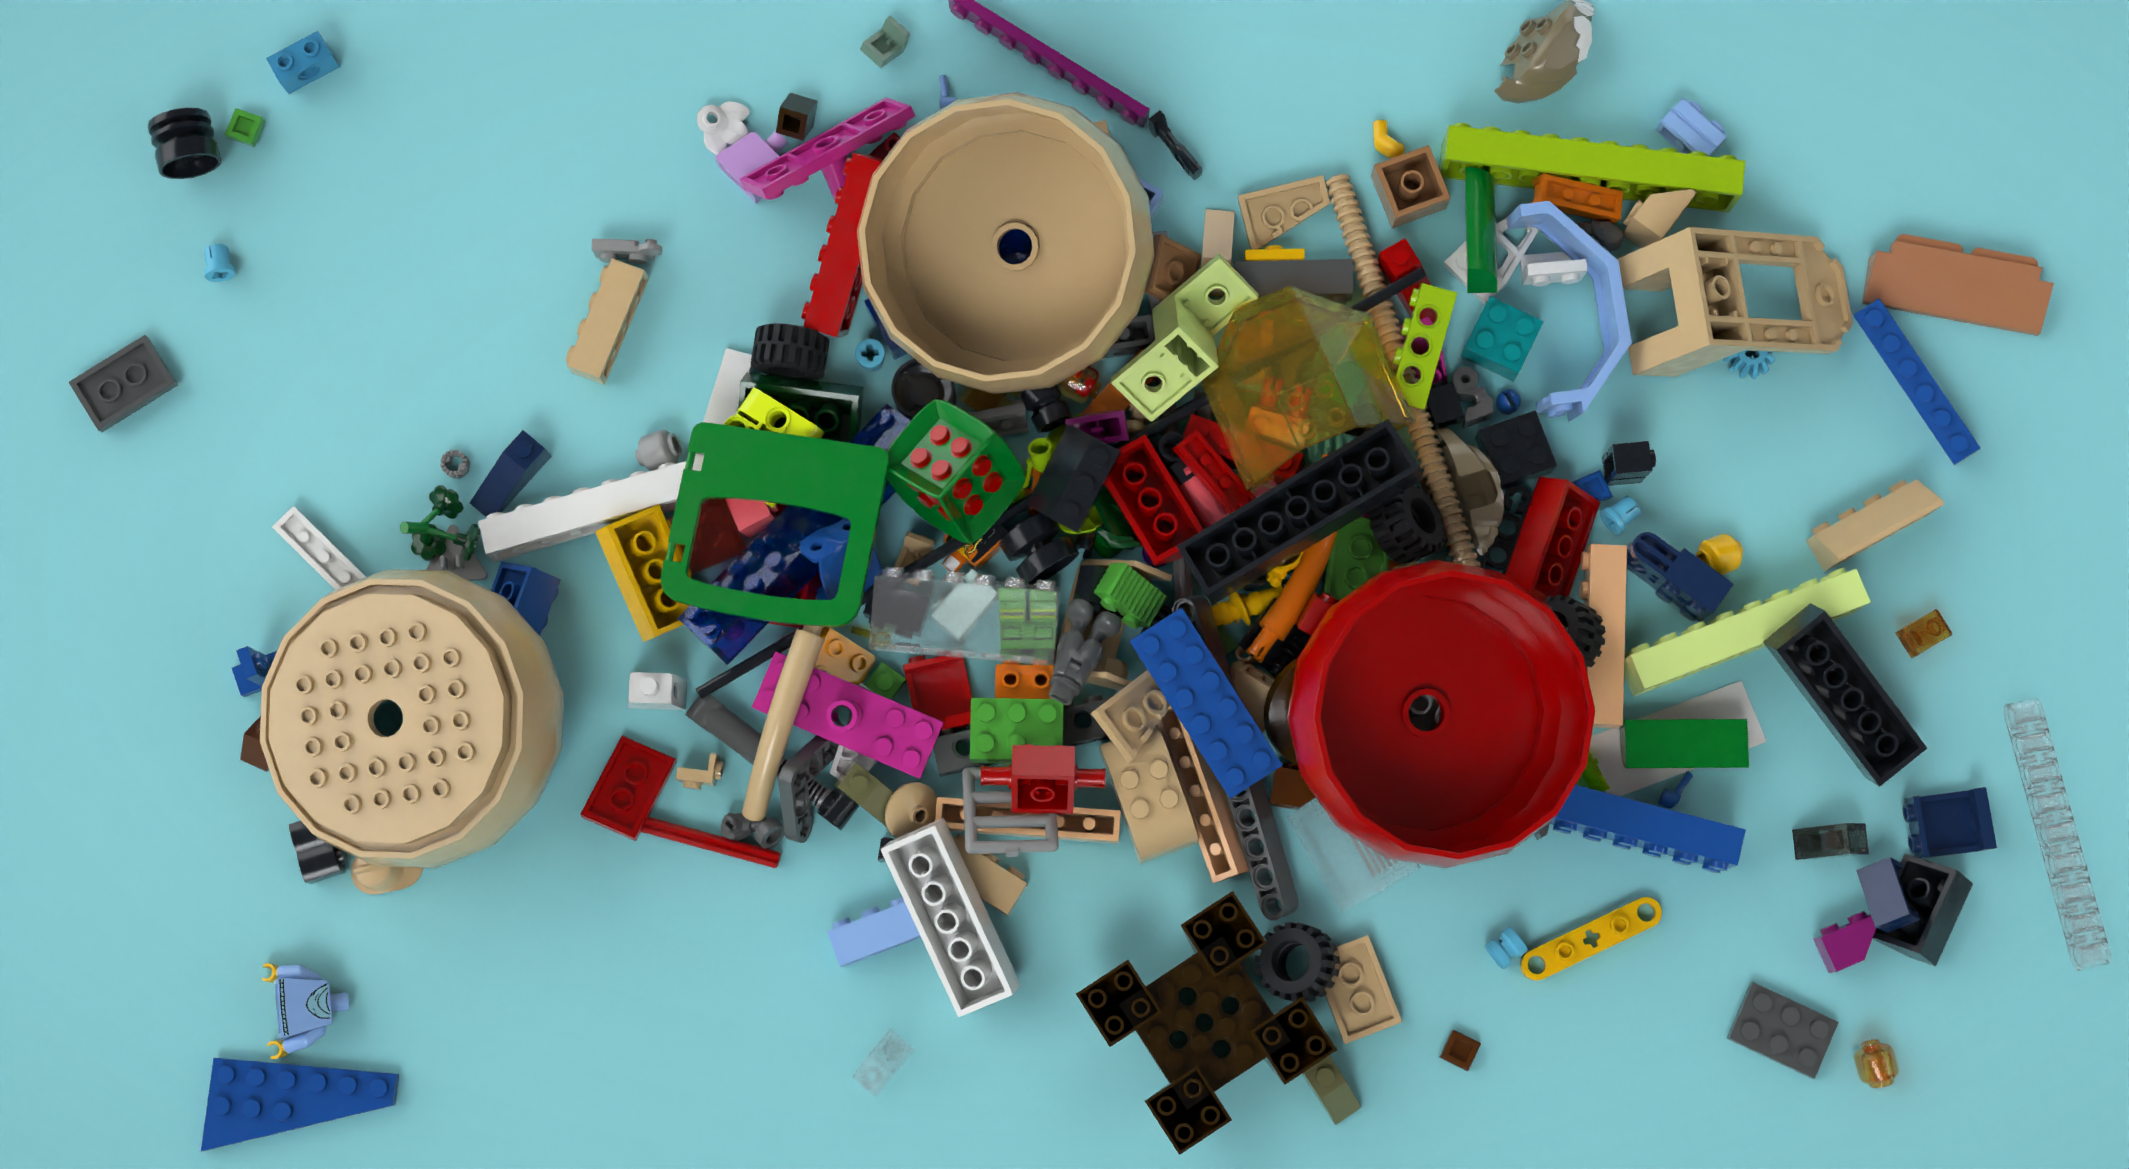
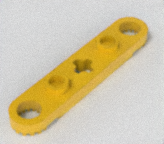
[1520,897,1662,981]

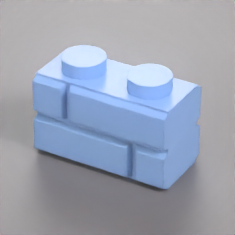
[1655,98,1727,156]

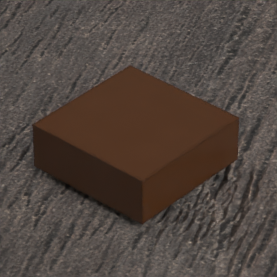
[1439,1030,1481,1071]

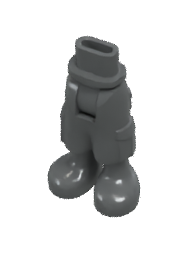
[1048,599,1122,705]

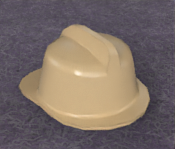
[351,857,423,894]

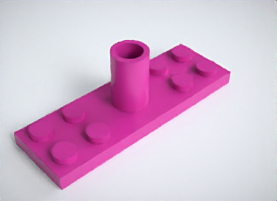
[740,97,916,200]
[752,651,944,779]

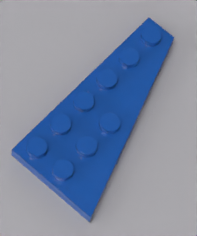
[201,1058,399,1151]

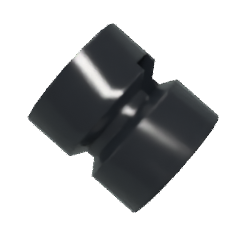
[1020,384,1072,433]

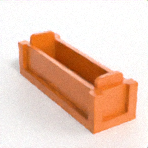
[1530,173,1623,224]

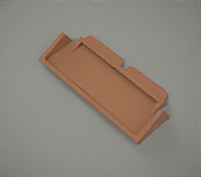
[1862,234,2054,336]

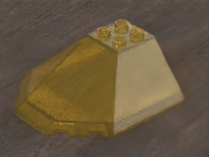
[1202,285,1416,491]

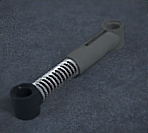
[685,695,859,830]

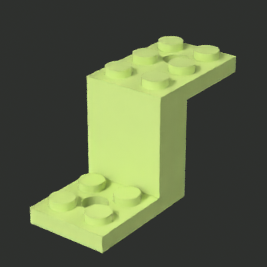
[1111,254,1259,422]

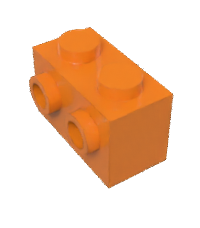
[995,659,1054,699]

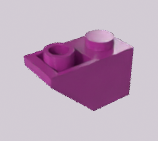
[1813,911,1876,973]

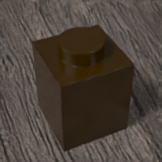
[776,93,818,141]

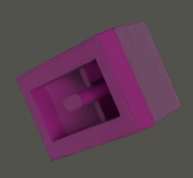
[1065,410,1129,444]

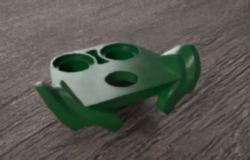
[1095,485,1142,550]

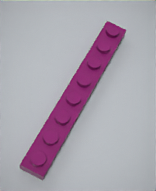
[948,0,1150,127]

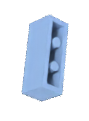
[827,897,921,967]

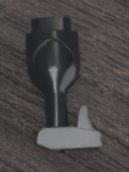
[1149,110,1202,180]

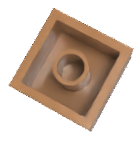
[1371,145,1451,228]

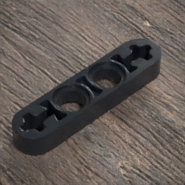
[1479,485,1531,575]

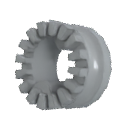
[440,449,470,478]

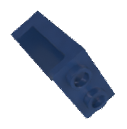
[1902,787,1997,859]

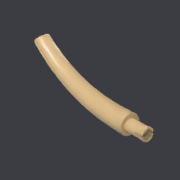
[742,625,825,821]

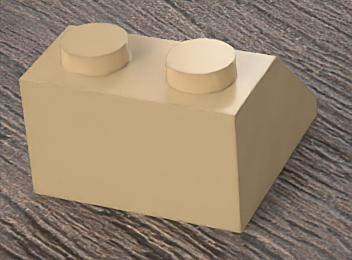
[1623,189,1697,248]

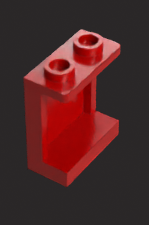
[903,649,972,731]

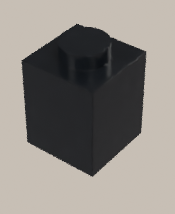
[1426,381,1464,430]

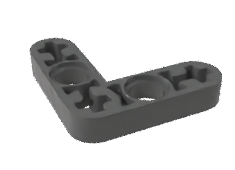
[779,735,839,843]

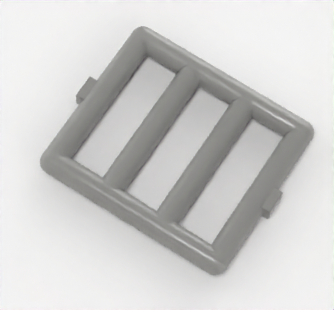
[962,764,1059,857]

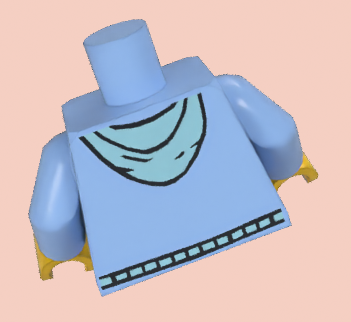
[262,963,349,1059]

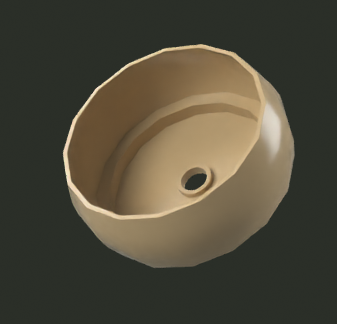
[857,92,1155,394]
[260,569,564,868]

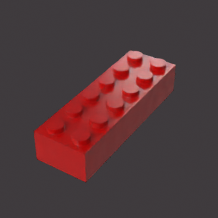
[801,153,883,338]

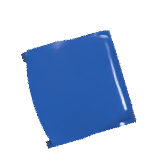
[799,518,882,600]

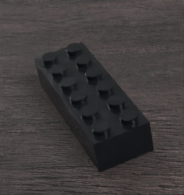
[1763,603,1927,787]

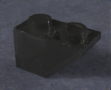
[1792,823,1869,860]

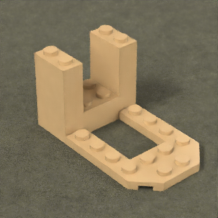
[1617,227,1853,377]

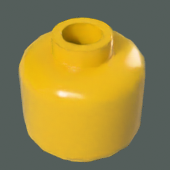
[1696,534,1743,575]

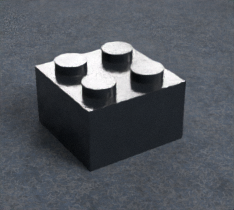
[1475,410,1557,490]

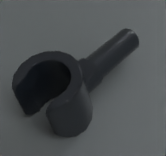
[1075,523,1105,559]

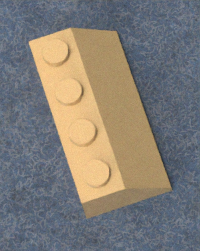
[1806,479,1944,572]

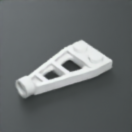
[1443,218,1539,306]

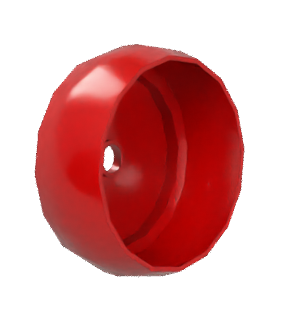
[1287,560,1595,868]

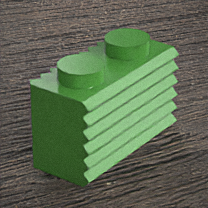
[1094,563,1167,629]

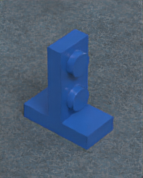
[232,646,277,697]

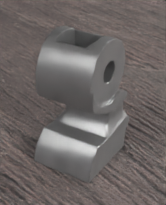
[1451,366,1494,429]

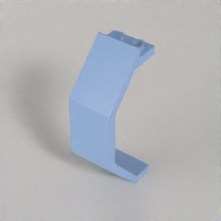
[1506,201,1632,422]

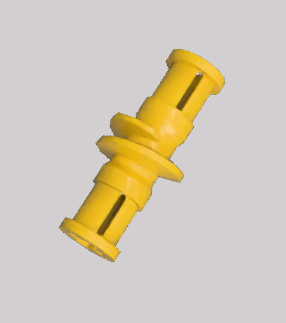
[1193,585,1283,626]

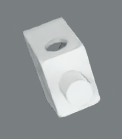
[628,672,687,710]

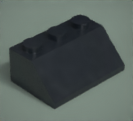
[1026,424,1122,533]
[1872,853,1973,966]

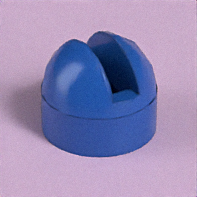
[1496,389,1521,415]

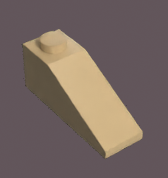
[1200,209,1235,297]

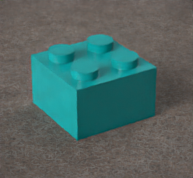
[1460,296,1544,382]

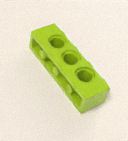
[1384,283,1457,410]

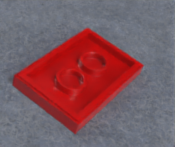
[580,735,677,841]

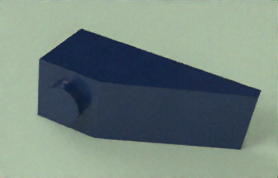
[469,430,552,517]

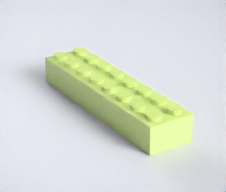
[1624,567,1871,697]

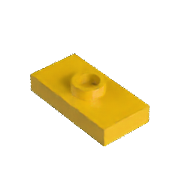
[1244,245,1305,261]

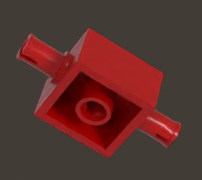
[981,744,1106,814]

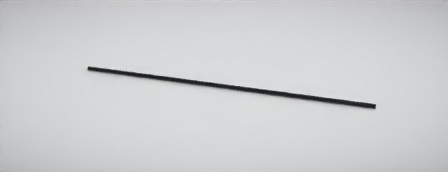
[696,267,1426,699]

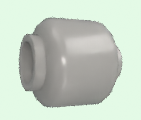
[635,430,682,471]

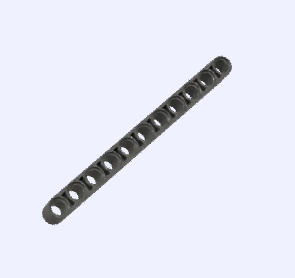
[1172,595,1299,920]

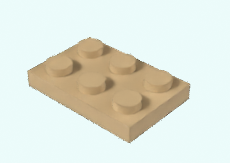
[1325,935,1402,1044]

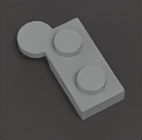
[592,238,662,264]

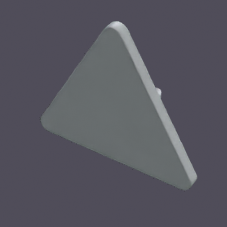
[426,525,488,581]

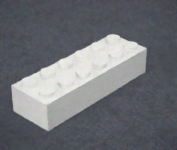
[880,818,1021,1018]

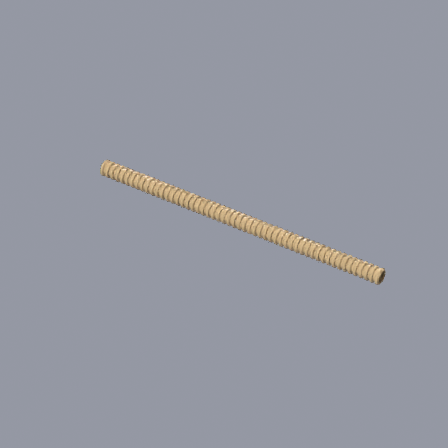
[1325,174,1481,567]

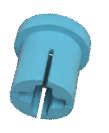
[204,244,235,282]
[855,339,885,372]
[1600,496,1641,535]

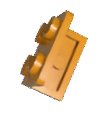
[814,627,875,707]

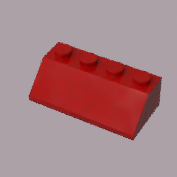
[1106,435,1204,566]
[1505,477,1601,601]

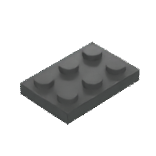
[69,335,178,433]
[1726,982,1839,1079]

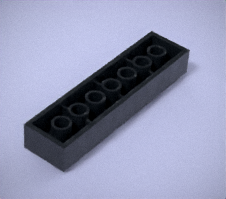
[1177,419,1423,606]

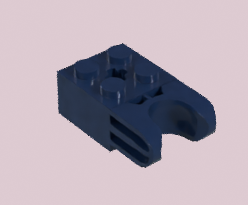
[1627,532,1734,622]

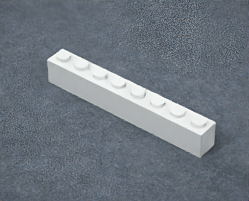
[478,454,712,562]

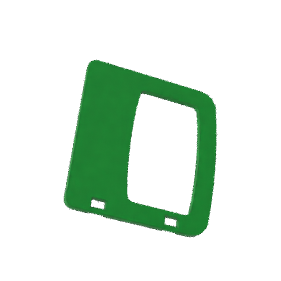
[661,422,890,627]

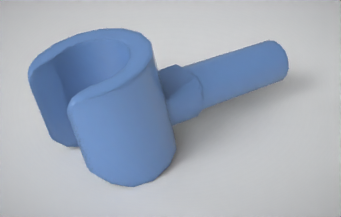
[939,75,957,110]

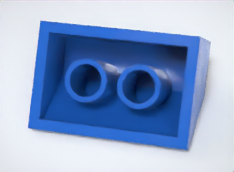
[491,562,561,636]

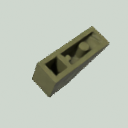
[833,761,918,827]

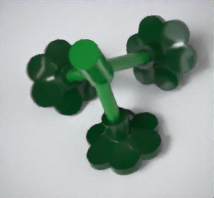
[400,485,480,561]

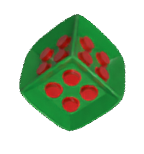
[886,399,1025,544]

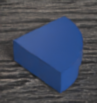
[1572,470,1613,501]

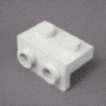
[1520,252,1588,286]

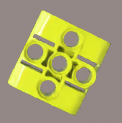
[724,387,824,508]

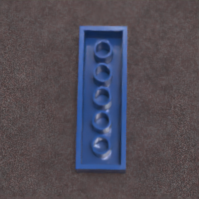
[1130,608,1283,799]
[1550,785,1746,873]

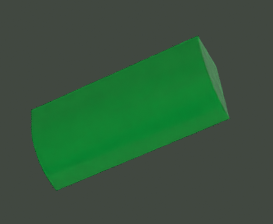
[1465,167,1498,293]
[1619,719,1749,769]

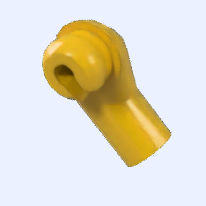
[1373,120,1405,159]

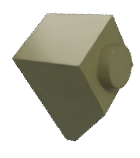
[1302,1056,1361,1125]

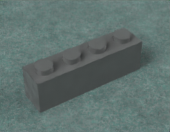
[1233,259,1354,308]

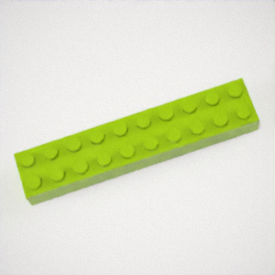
[1439,123,1746,213]

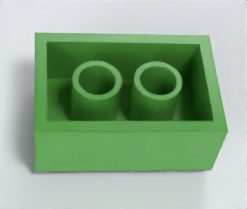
[970,698,1064,764]

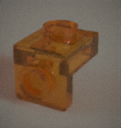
[1895,609,1952,659]

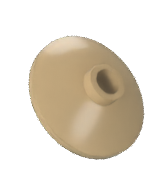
[885,782,937,838]

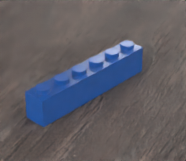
[1853,299,1981,465]

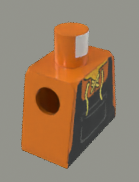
[941,525,1009,575]

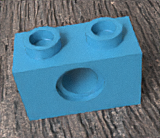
[266,31,340,94]

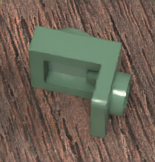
[860,16,910,68]

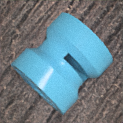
[1484,927,1528,969]

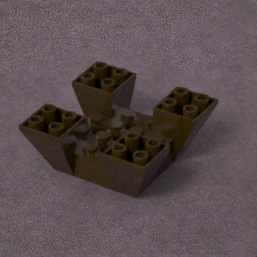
[1076,891,1337,1155]

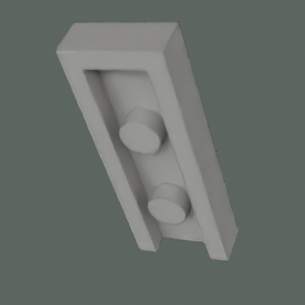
[970,400,1029,437]

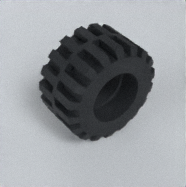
[750,323,830,380]
[1368,484,1445,565]
[1545,595,1606,667]
[1255,922,1340,1002]

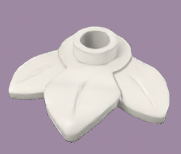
[696,101,750,155]

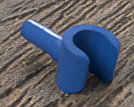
[1658,772,1693,809]

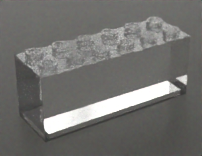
[869,567,1062,665]

